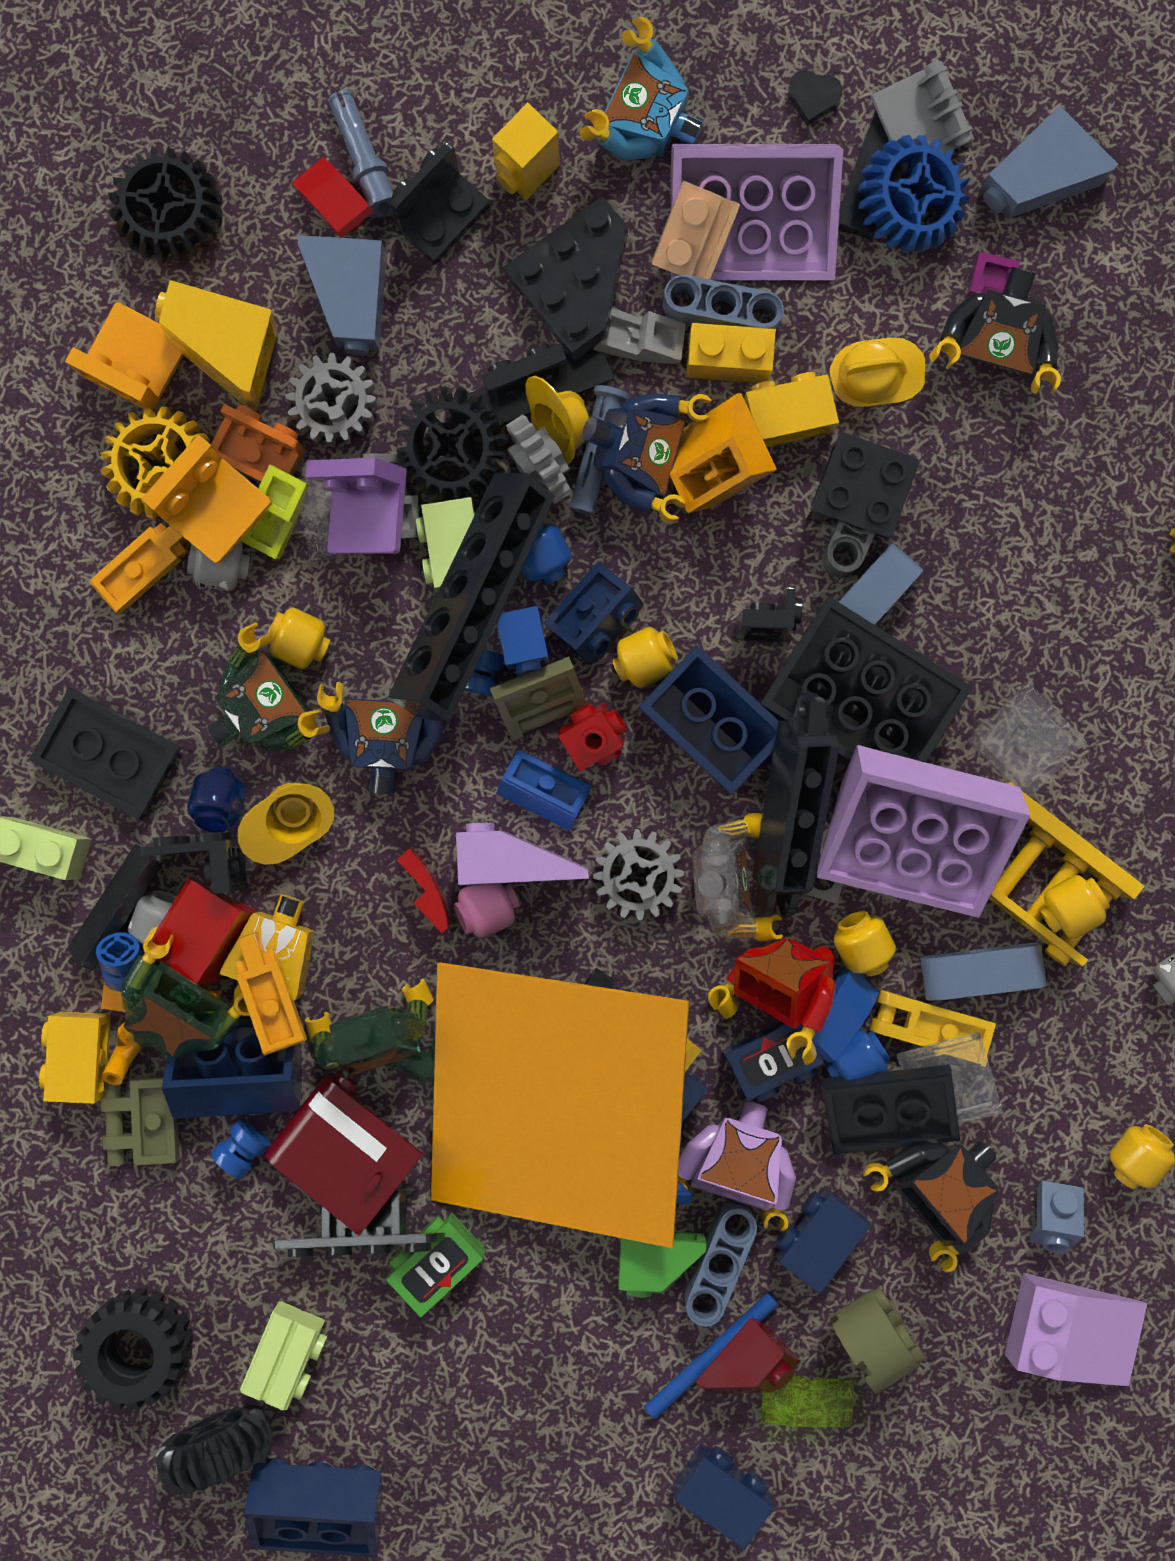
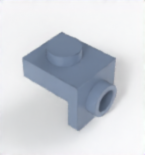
[1030,1180,1084,1252]

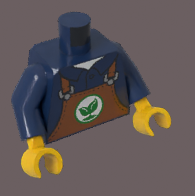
[582,393,712,524]
[317,682,444,794]

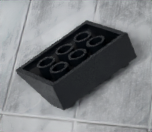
[759,596,973,766]

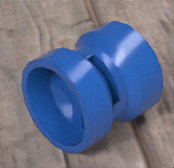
[465,649,504,697]
[96,933,145,992]
[211,1119,271,1179]

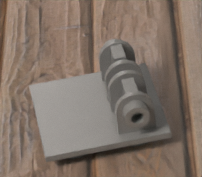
[870,60,974,173]

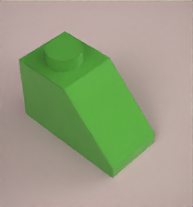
[618,1232,706,1298]

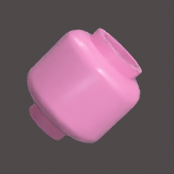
[453,883,519,939]

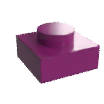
[966,252,1020,297]

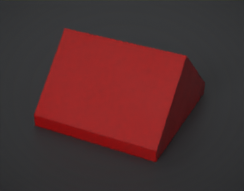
[152,877,259,985]

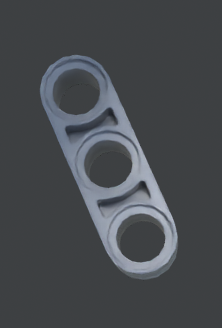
[663,275,784,333]
[838,542,923,625]
[920,943,1047,1000]
[684,1200,757,1327]

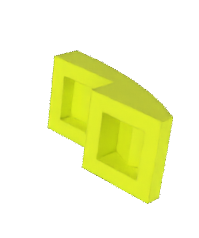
[241,464,309,559]

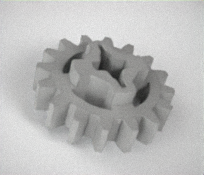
[285,353,378,447]
[506,415,571,504]
[593,829,684,920]

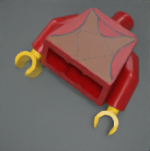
[708,939,836,1065]

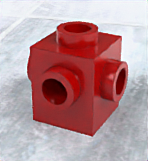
[558,702,627,771]

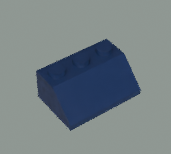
[639,645,778,794]
[162,1016,302,1119]
[244,1459,383,1558]

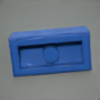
[496,749,592,831]

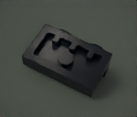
[735,586,802,642]

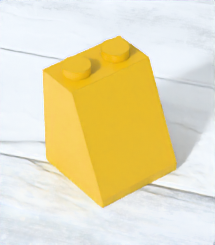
[155,280,278,411]

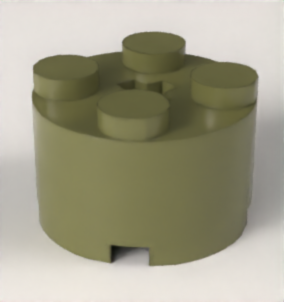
[829,1287,926,1395]

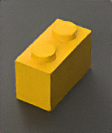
[492,102,560,200]
[686,323,776,383]
[744,372,839,447]
[39,1012,111,1104]

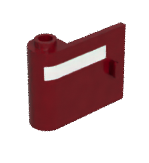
[264,1071,424,1236]

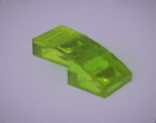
[761,1375,855,1427]

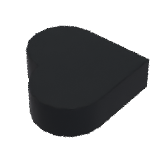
[788,70,843,126]

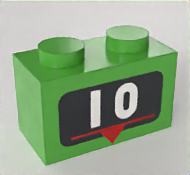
[386,1213,486,1318]

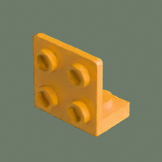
[65,302,184,411]
[141,434,272,564]

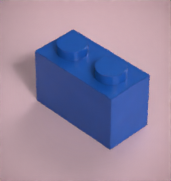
[497,606,550,677]

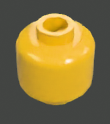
[267,607,330,669]
[613,627,678,689]
[1040,875,1110,939]
[833,911,896,976]
[1110,1124,1175,1189]

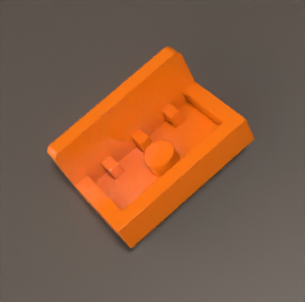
[211,404,306,483]

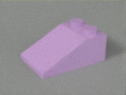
[456,823,589,885]
[1005,1273,1147,1386]

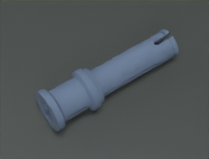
[328,90,393,218]
[569,385,631,516]

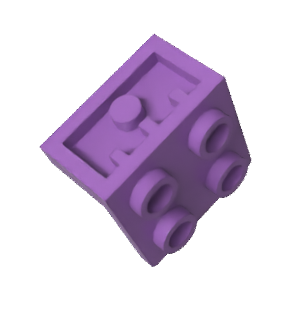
[306,458,407,554]

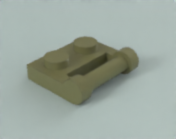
[490,657,587,742]

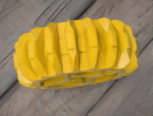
[100,406,210,520]

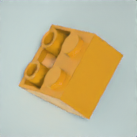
[670,393,777,513]

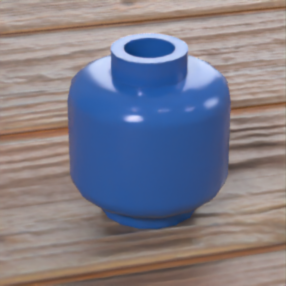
[521,521,572,585]
[825,1029,891,1080]

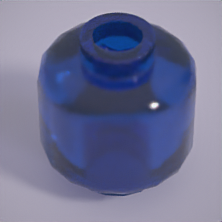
[187,767,247,832]

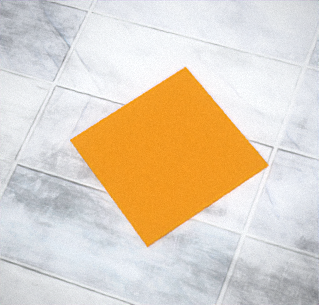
[431,962,689,1248]

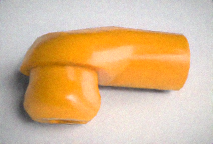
[102,1021,146,1085]

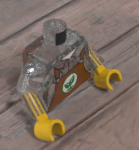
[692,813,783,942]

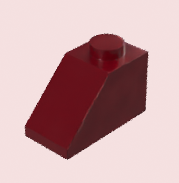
[695,1317,801,1394]

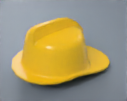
[830,337,925,407]
[525,376,589,465]
[238,783,334,865]

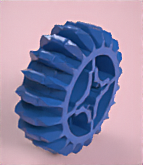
[857,134,970,253]

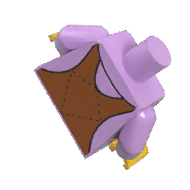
[678,1102,796,1232]

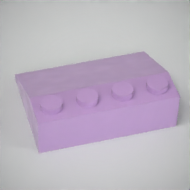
[671,144,843,280]
[817,745,1030,918]

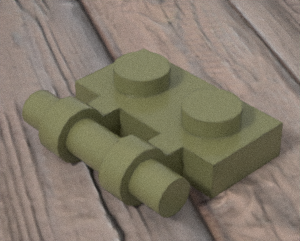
[100,1077,180,1166]

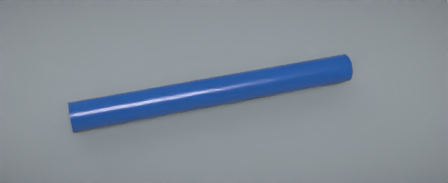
[644,1292,779,1419]

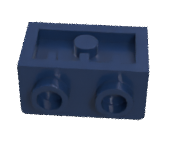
[543,561,644,665]

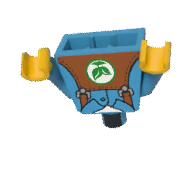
[580,17,704,161]

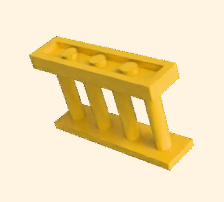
[989,782,1145,966]

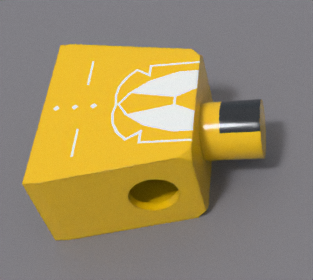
[219,894,315,1001]

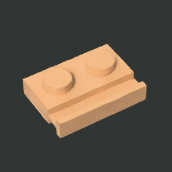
[651,181,740,280]

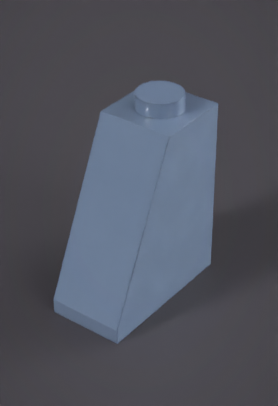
[979,106,1119,218]
[298,235,387,356]

